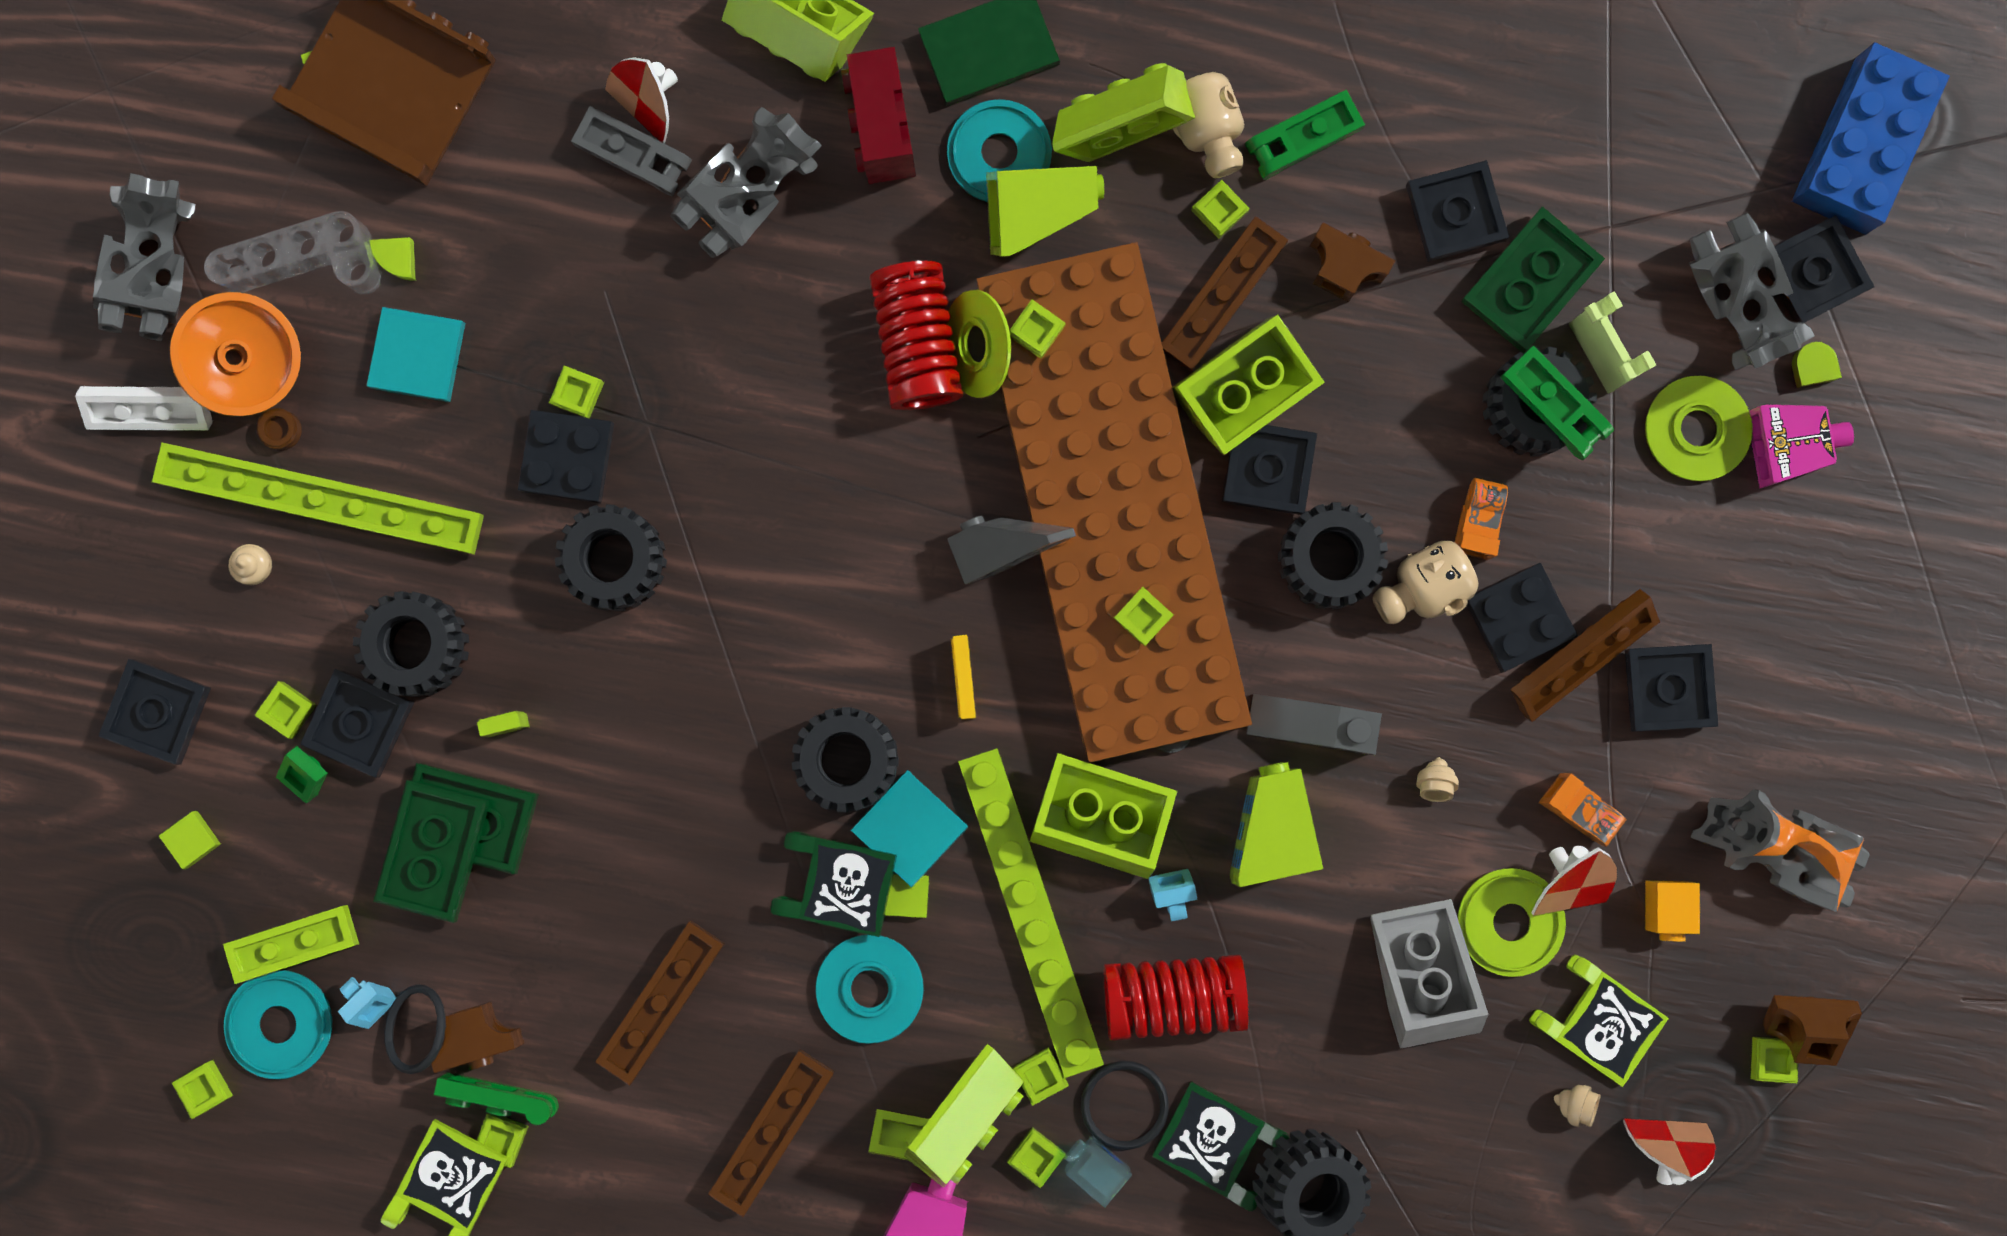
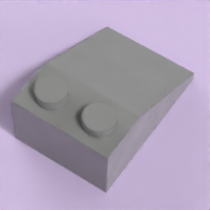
[1370,899,1489,1049]

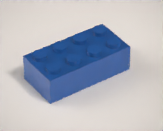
[1791,42,1950,235]

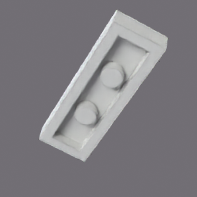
[75,386,213,430]

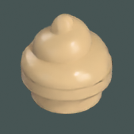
[228,544,272,585]
[1416,757,1459,802]
[1554,1085,1600,1127]

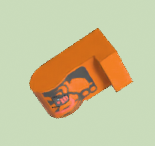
[1455,478,1508,560]
[1539,773,1626,847]

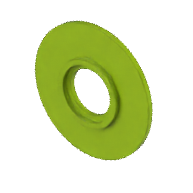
[946,290,1011,398]
[1645,376,1752,481]
[1458,868,1566,977]

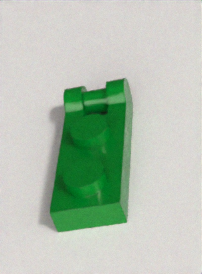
[1245,89,1365,180]
[1500,345,1614,460]
[434,1072,559,1125]

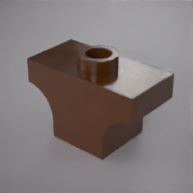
[1310,222,1396,302]
[1763,995,1862,1066]
[431,1002,524,1073]

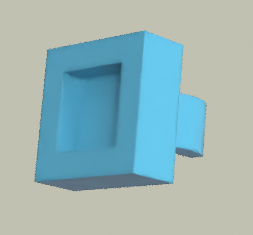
[1148,869,1197,922]
[338,977,397,1029]

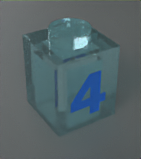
[1064,1135,1132,1208]

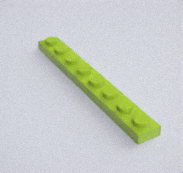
[152,442,484,555]
[958,748,1104,1078]

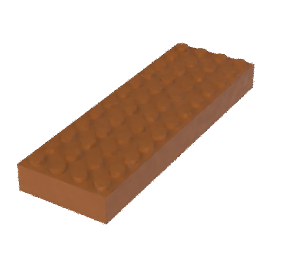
[977,242,1252,763]

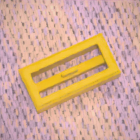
[951,635,976,720]

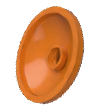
[170,292,301,416]

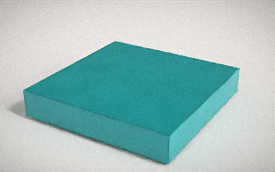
[367,307,466,402]
[851,770,968,888]

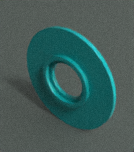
[947,99,1052,202]
[816,935,924,1043]
[224,970,333,1079]

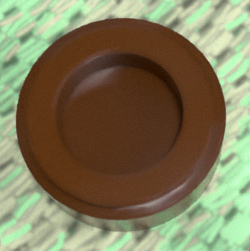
[256,408,302,451]

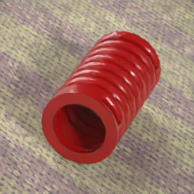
[869,261,964,410]
[1104,955,1249,1040]

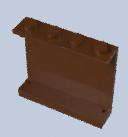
[272,0,496,187]

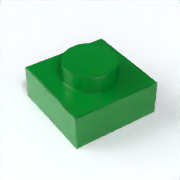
[276,746,328,804]

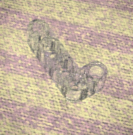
[204,211,382,295]

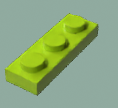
[223,905,359,984]

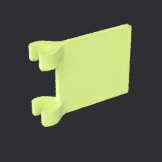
[1569,291,1656,394]

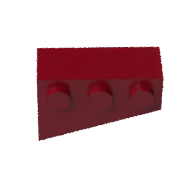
[841,47,916,184]

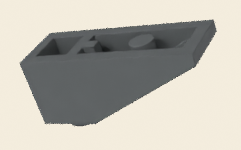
[947,516,1076,584]
[1246,694,1382,755]

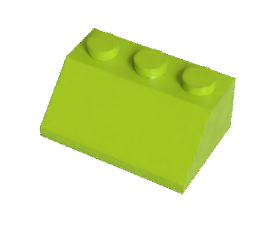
[721,0,874,82]
[1052,63,1195,162]
[1172,314,1325,455]
[1029,753,1177,879]
[904,1044,1024,1188]

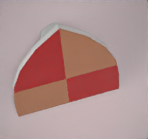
[605,57,678,143]
[1531,846,1617,916]
[1623,1119,1716,1185]

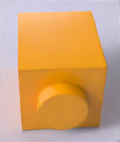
[1645,880,1700,942]

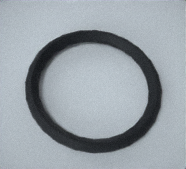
[384,984,446,1074]
[1081,1061,1169,1150]

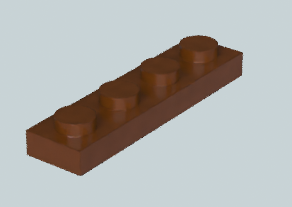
[1162,216,1288,373]
[1511,589,1660,722]
[595,921,725,1086]
[708,1049,835,1217]

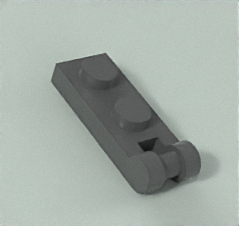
[571,106,692,196]

